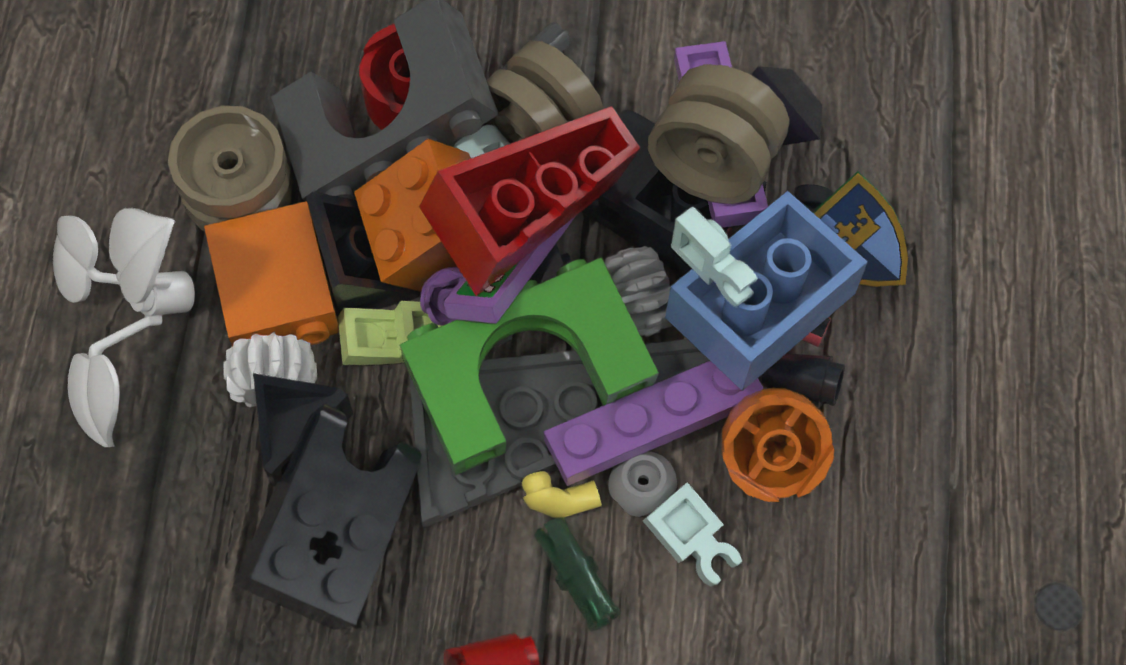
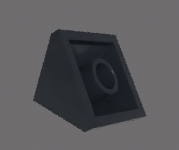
[306,192,419,314]

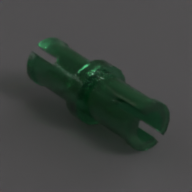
[534,517,621,631]

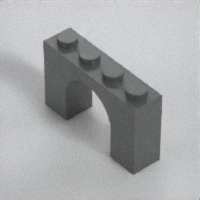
[271,0,499,201]

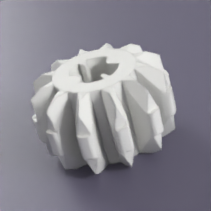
[223,332,317,407]

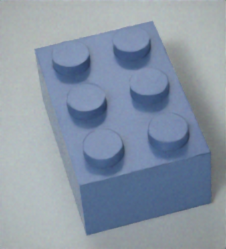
[665,191,868,391]

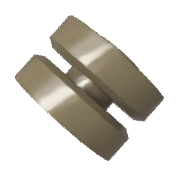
[486,40,604,144]
[648,64,790,204]
[168,106,294,231]

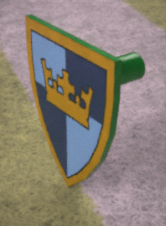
[812,171,908,287]

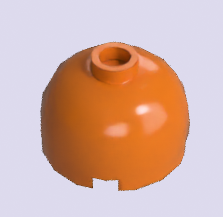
[722,388,834,502]

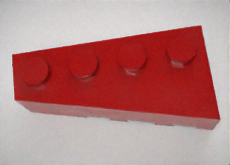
[419,106,641,296]

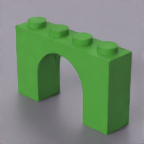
[400,257,659,475]

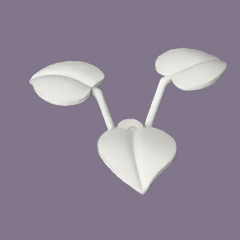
[53,208,195,447]

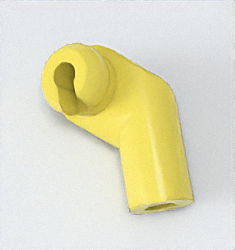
[522,471,602,519]

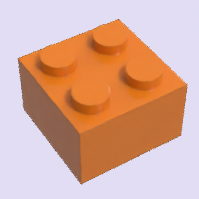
[354,138,471,292]

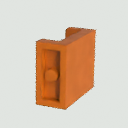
[204,201,339,346]

